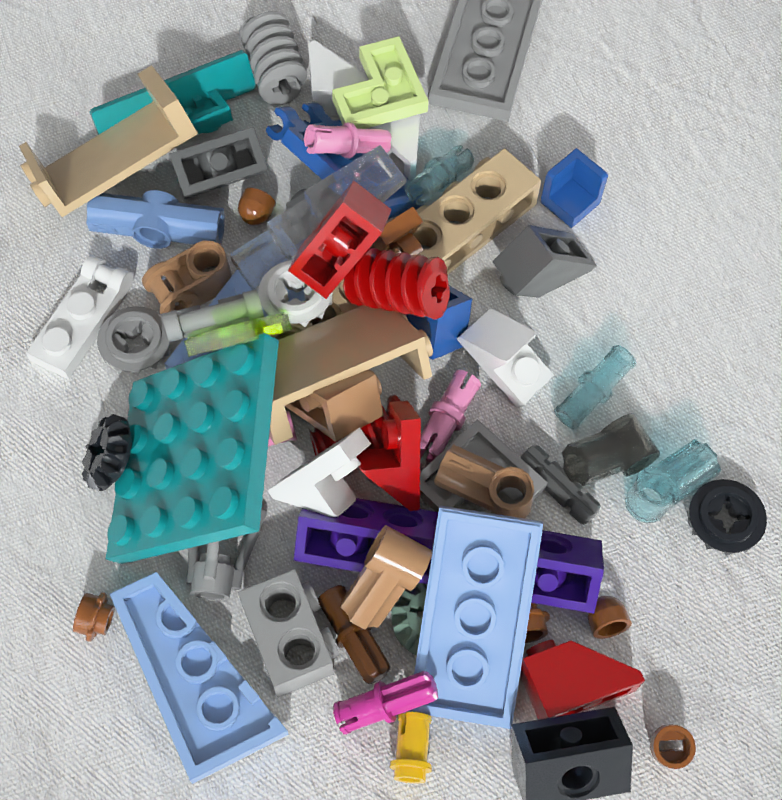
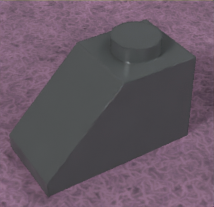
[492,225,597,298]

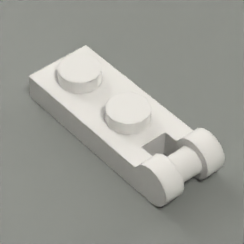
[26,255,134,380]

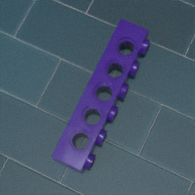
[293,498,604,614]

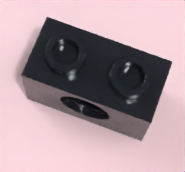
[511,707,633,800]

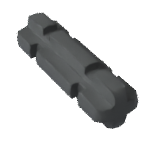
[520,445,601,525]

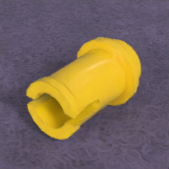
[390,712,432,783]

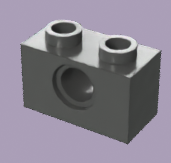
[169,127,268,199]

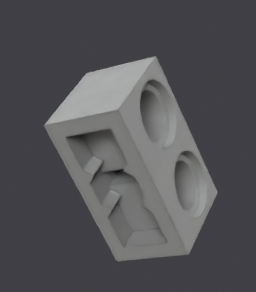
[238,569,339,698]

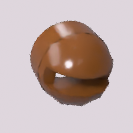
[238,188,276,226]
[588,596,632,639]
[650,724,696,769]

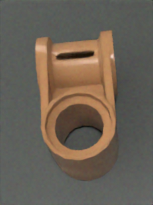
[142,241,232,314]

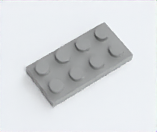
[428,0,543,122]

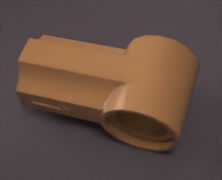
[434,444,534,519]
[341,525,432,629]

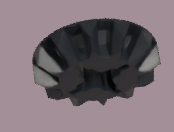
[82,414,132,491]
[687,479,767,556]

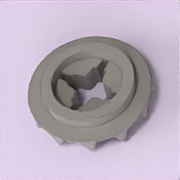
[97,306,170,375]

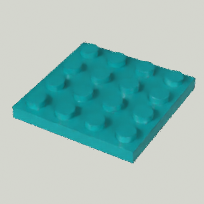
[105,333,279,564]

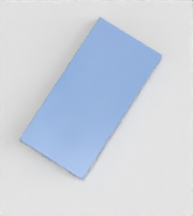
[409,506,543,729]

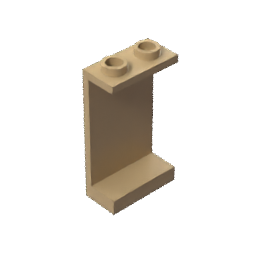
[19,65,198,217]
[269,305,433,445]

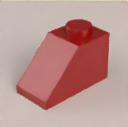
[520,639,645,720]

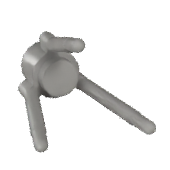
[186,508,267,600]

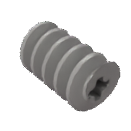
[239,11,307,105]

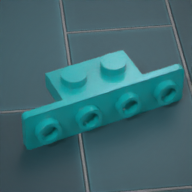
[89,50,256,135]

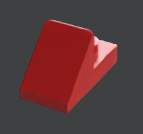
[356,400,421,511]

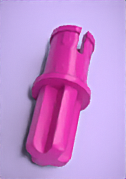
[333,671,438,735]

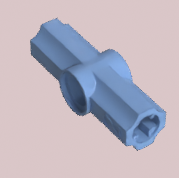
[86,190,225,249]

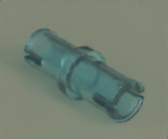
[405,145,474,205]
[554,345,636,430]

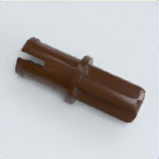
[318,585,391,684]

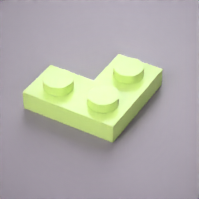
[332,36,429,129]

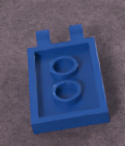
[266,102,429,219]

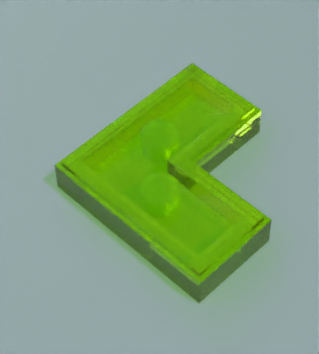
[184,312,292,357]

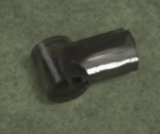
[561,413,660,486]

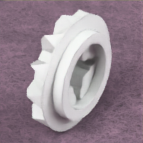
[258,260,333,328]

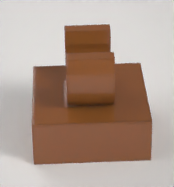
[370,207,423,256]

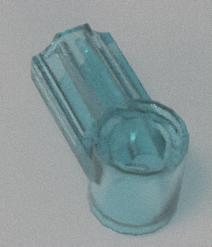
[625,439,722,523]

